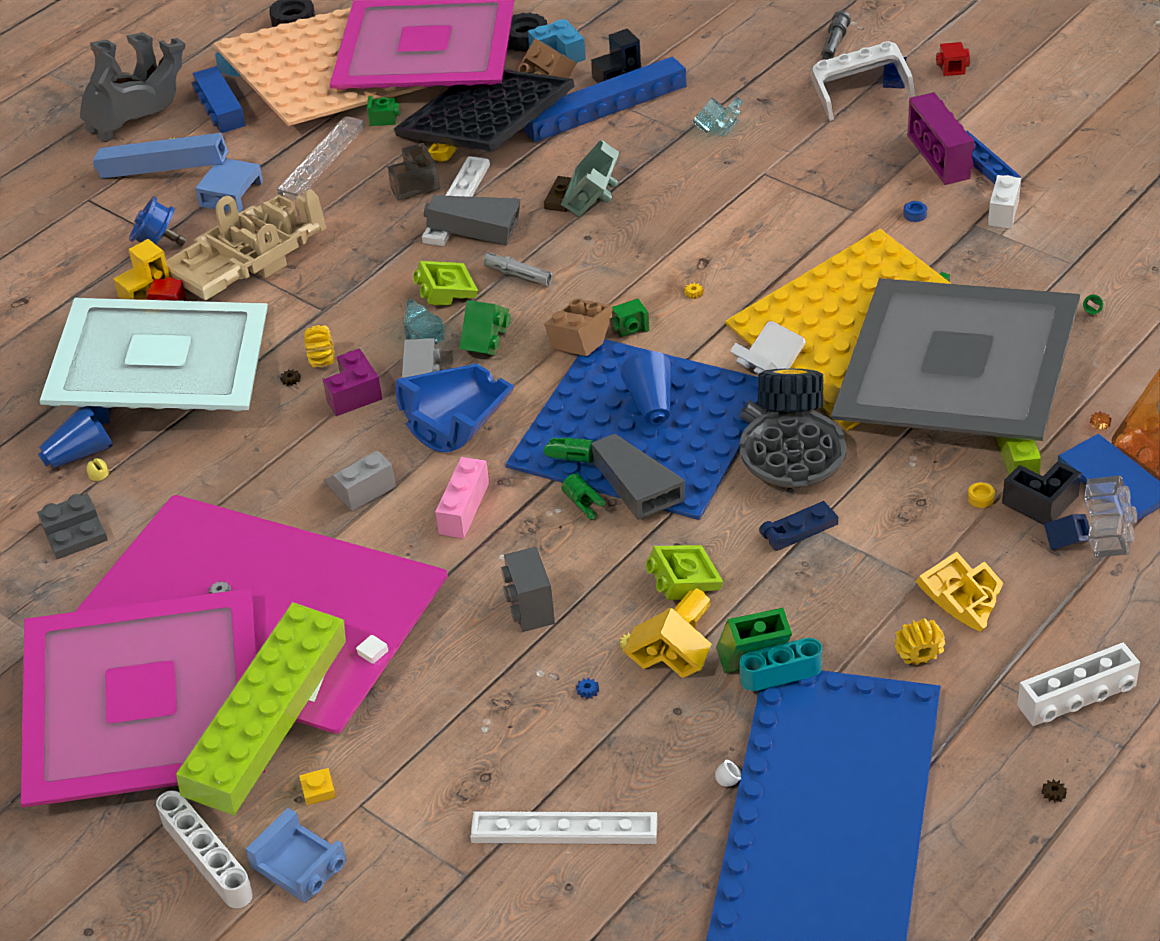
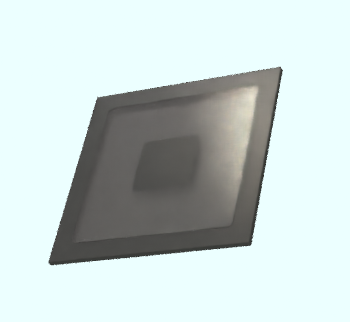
[831,278,1080,441]

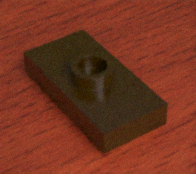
[544,176,572,212]

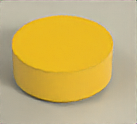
[967,482,995,508]

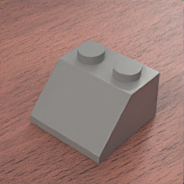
[324,450,396,511]

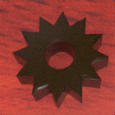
[280,369,300,386]
[1041,779,1067,803]

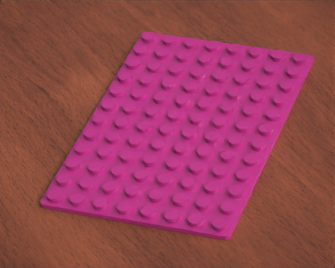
[75,495,448,734]

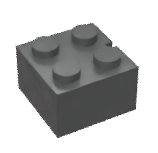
[501,547,555,632]

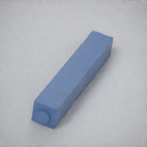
[93,133,228,179]

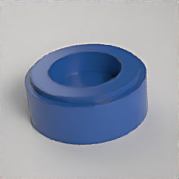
[903,201,927,222]

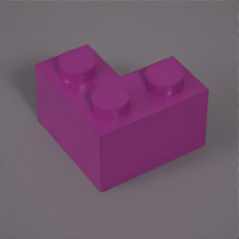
[323,348,383,416]

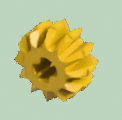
[304,325,335,368]
[894,618,946,666]

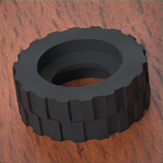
[269,0,315,27]
[508,13,548,52]

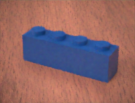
[191,66,246,133]

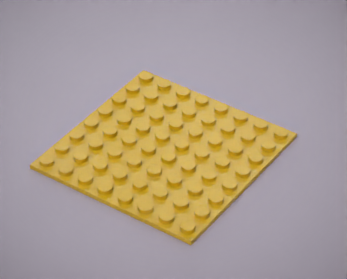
[725,228,951,431]

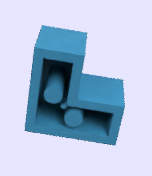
[528,19,586,63]

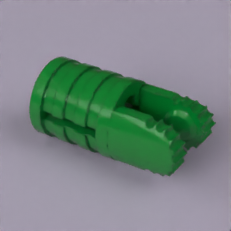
[543,437,594,464]
[561,474,606,520]

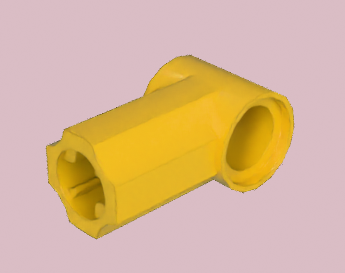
[667,588,710,629]

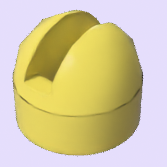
[87,458,109,481]

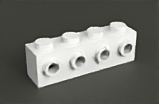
[1017,642,1140,726]

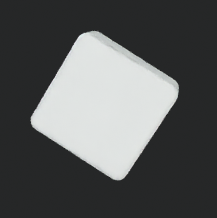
[356,635,388,664]

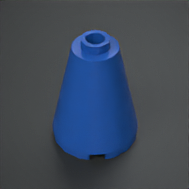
[621,351,671,425]
[38,406,113,468]

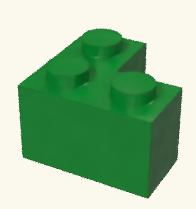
[459,300,511,355]

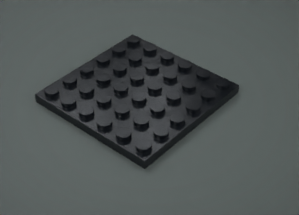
[394,70,575,152]

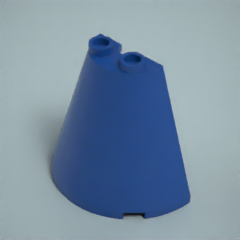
[395,363,514,453]

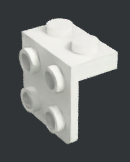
[730,321,806,374]

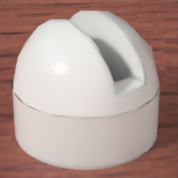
[715,760,741,787]

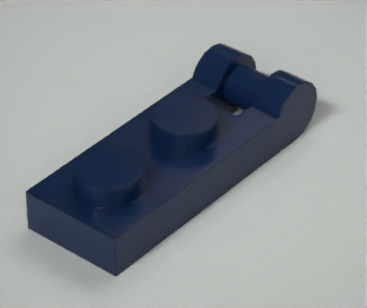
[759,501,839,551]

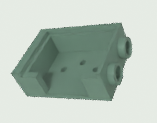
[561,140,619,217]

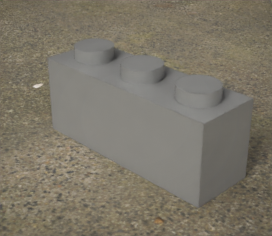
[402,338,441,378]

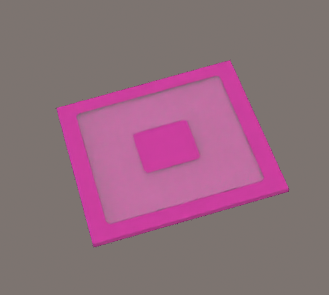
[330,0,515,90]
[21,588,266,808]

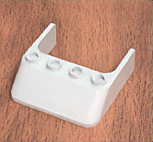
[811,41,915,121]

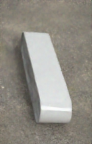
[156,791,253,909]

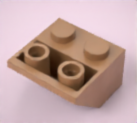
[517,38,577,78]
[544,298,612,356]

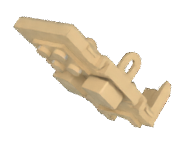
[166,189,327,300]

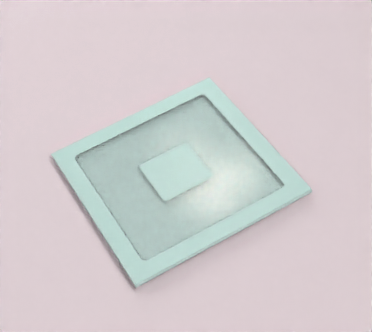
[40,298,268,411]

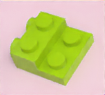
[413,261,478,306]
[645,545,723,600]

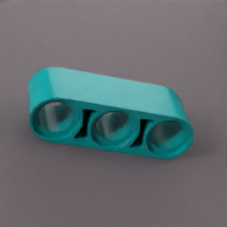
[739,638,823,691]

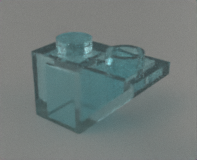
[403,299,444,344]

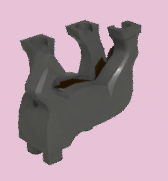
[80,32,186,141]

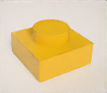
[426,142,457,162]
[299,768,336,805]

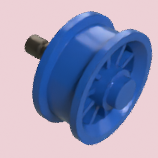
[129,196,187,246]

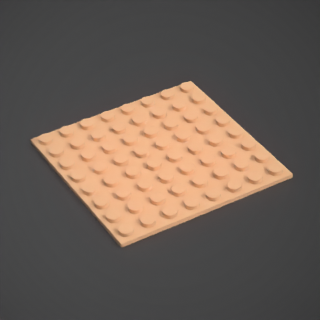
[213,8,434,126]

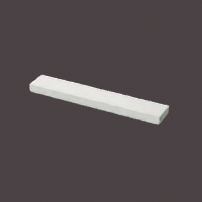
[422,156,490,246]
[471,812,657,844]

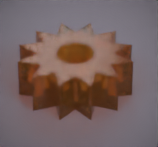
[1090,411,1112,430]

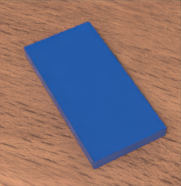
[1058,433,1160,523]

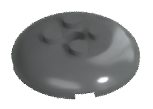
[740,411,847,488]

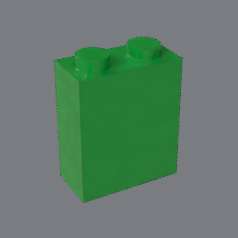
[716,607,792,673]

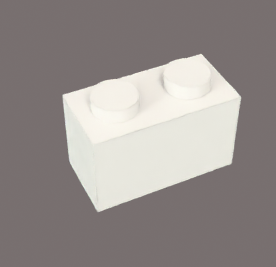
[988,175,1021,229]

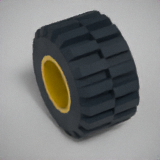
[758,368,823,412]

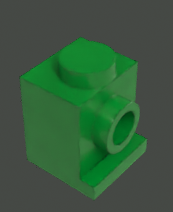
[367,96,400,126]
[610,298,649,337]

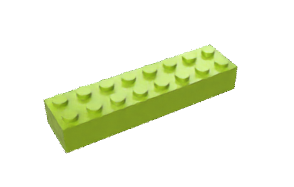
[176,602,346,816]

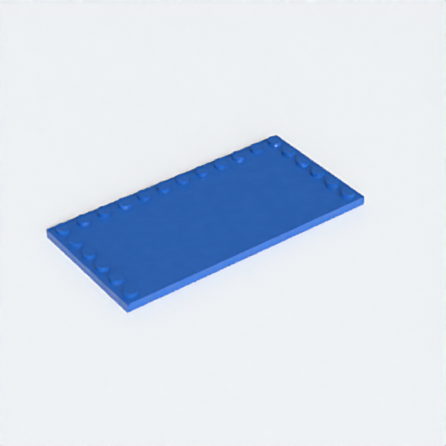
[706,670,941,941]

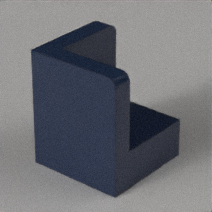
[1044,514,1093,550]

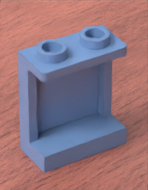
[195,158,263,213]
[246,808,347,903]

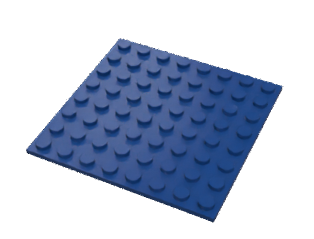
[505,339,758,520]

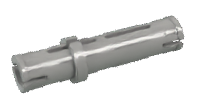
[483,252,553,287]

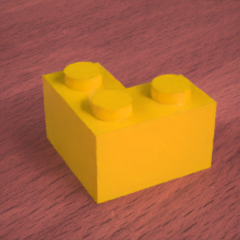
[113,239,170,300]
[623,608,712,678]

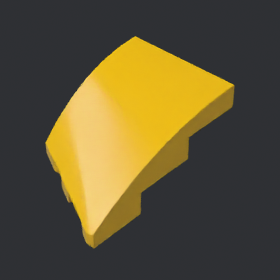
[915,552,1003,632]

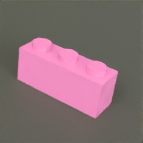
[435,457,489,539]

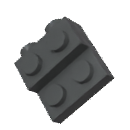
[37,493,108,560]

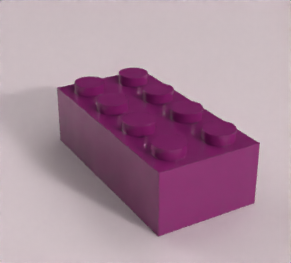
[907,92,975,185]

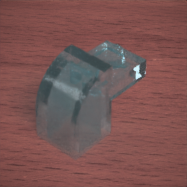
[692,96,743,137]

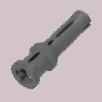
[821,11,851,60]

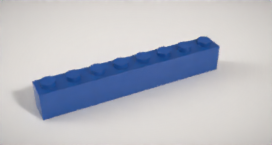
[523,56,686,142]

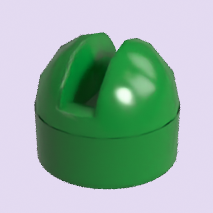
[1083,294,1104,315]

